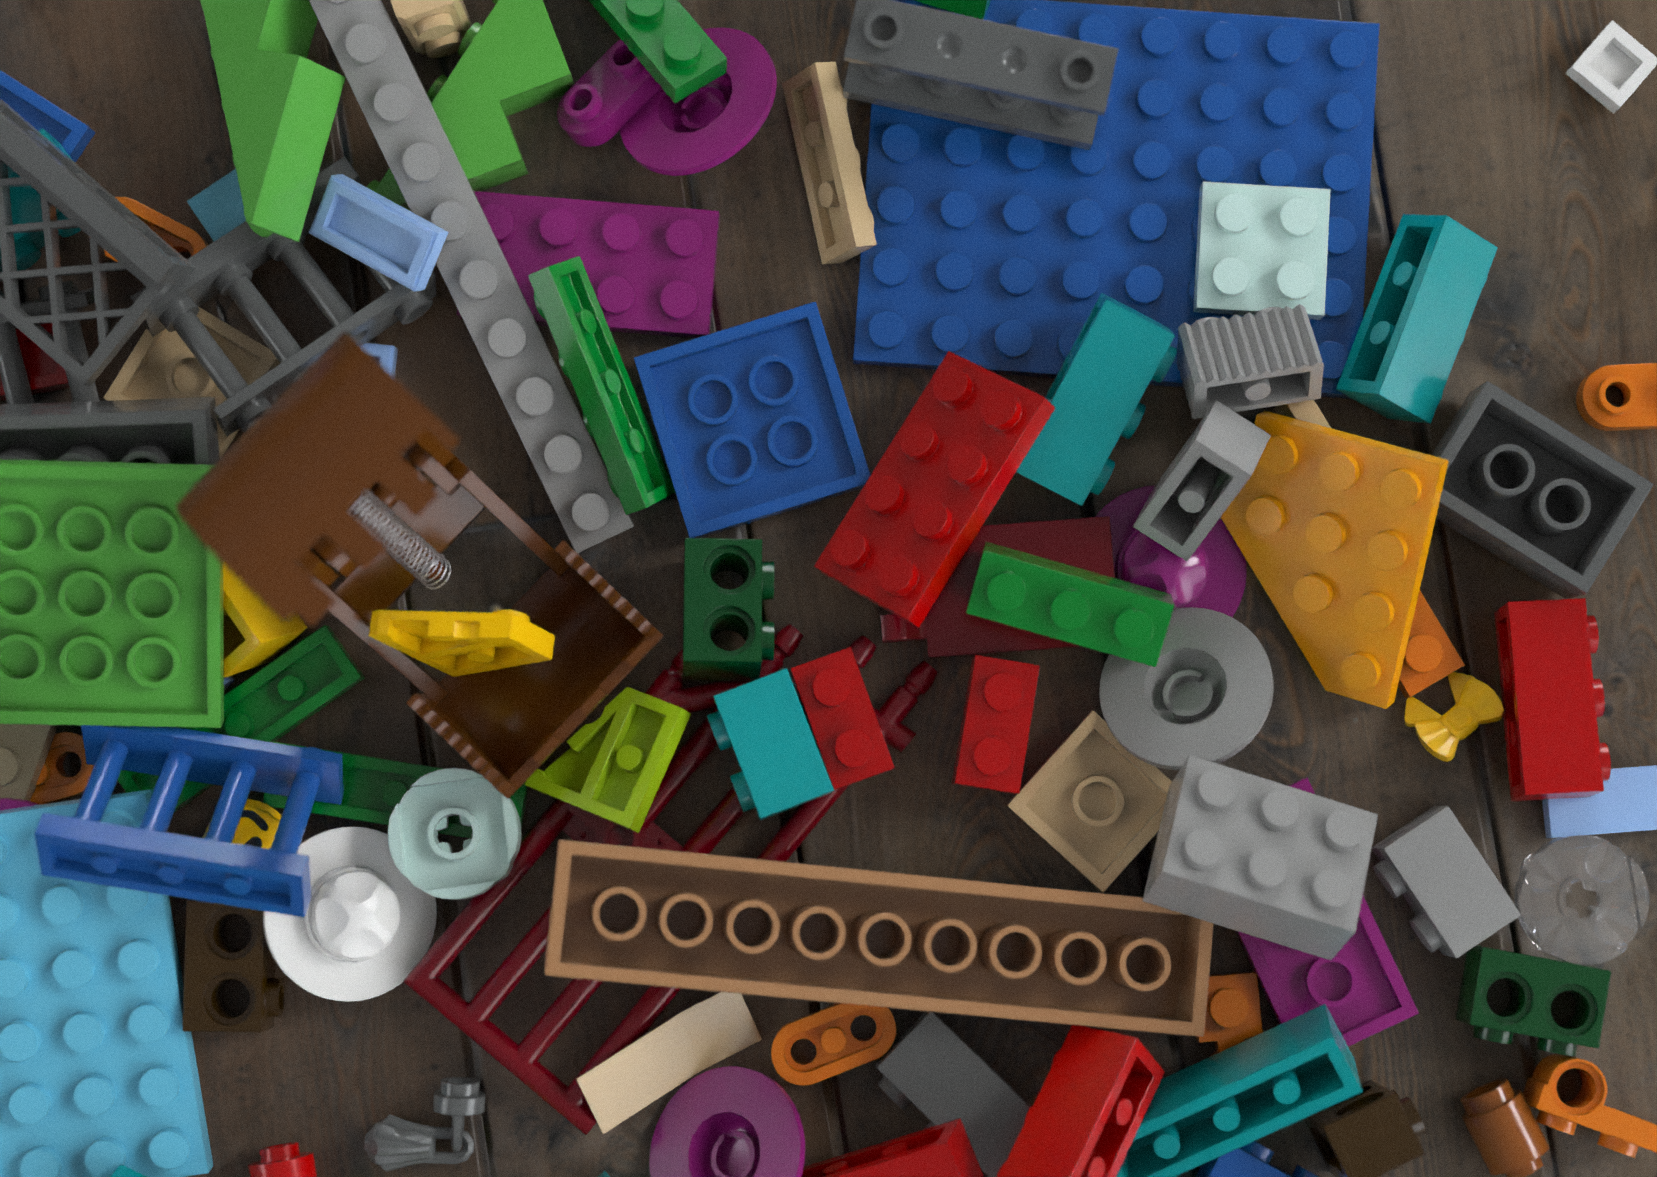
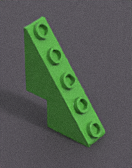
[200,0,346,242]
[367,0,574,211]

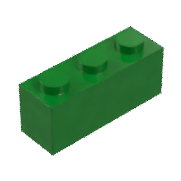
[966,541,1175,667]

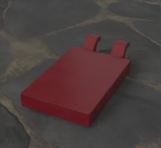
[880,516,1115,659]

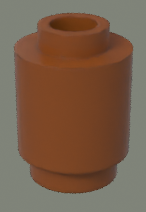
[1460,1078,1549,1177]

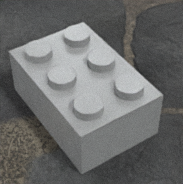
[1142,755,1378,960]

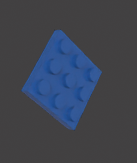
[634,301,870,538]

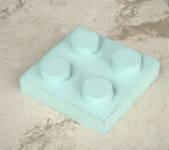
[1193,182,1331,320]

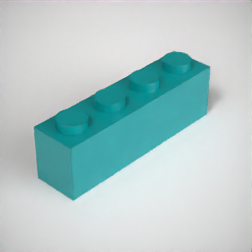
[1116,1004,1363,1177]

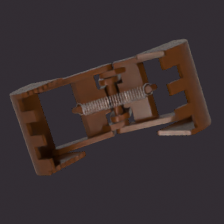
[176,331,664,799]

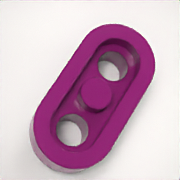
[557,40,661,147]

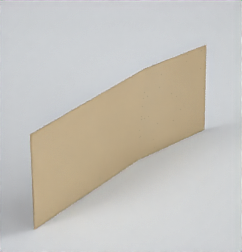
[576,992,762,1134]

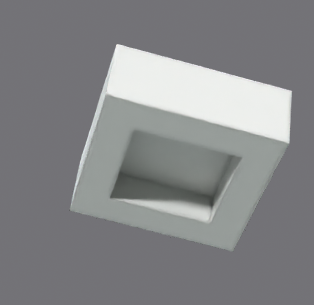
[1565,20,1657,113]

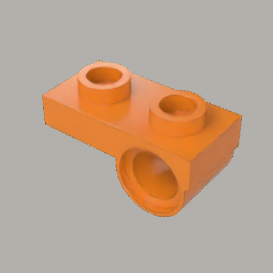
[1523,1053,1657,1158]

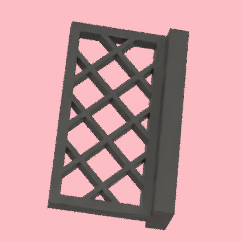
[0,99,195,386]

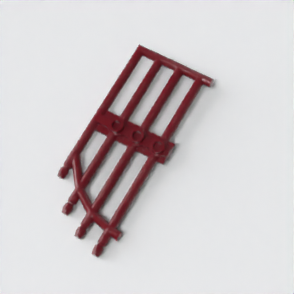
[403,624,938,1135]

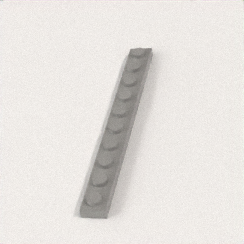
[309,0,634,553]

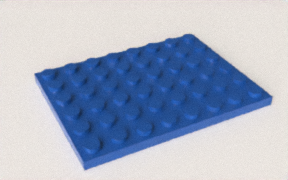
[853,0,1380,399]

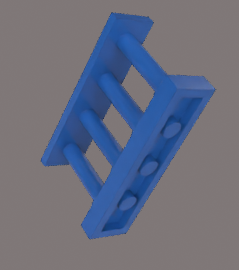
[34,725,344,918]

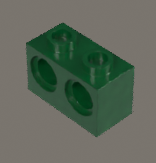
[682,538,774,681]
[1455,945,1612,1057]

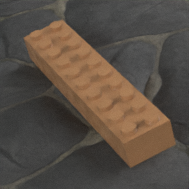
[544,839,1214,1037]

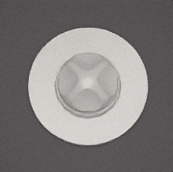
[263,827,437,1002]

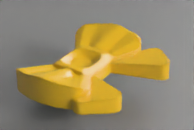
[1404,672,1504,762]

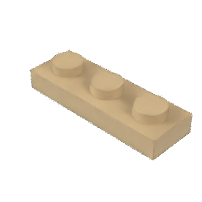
[782,62,877,264]

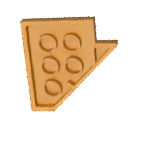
[1221,411,1449,709]

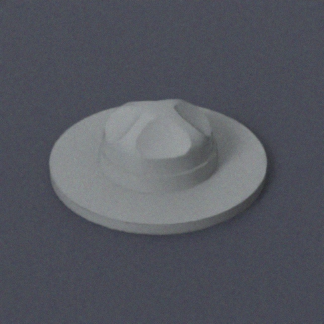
[1099,607,1274,770]

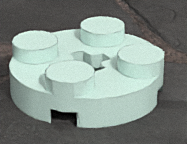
[388,768,521,900]

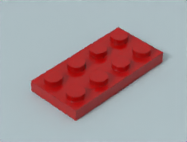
[814,351,1055,628]

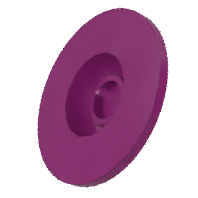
[620,27,777,176]
[1095,485,1247,617]
[649,1066,805,1177]

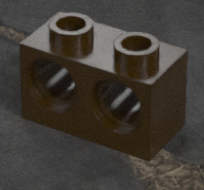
[182,899,285,1032]
[1304,1080,1426,1177]

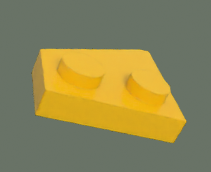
[369,610,555,677]

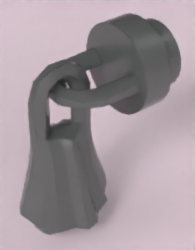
[364,1077,486,1172]

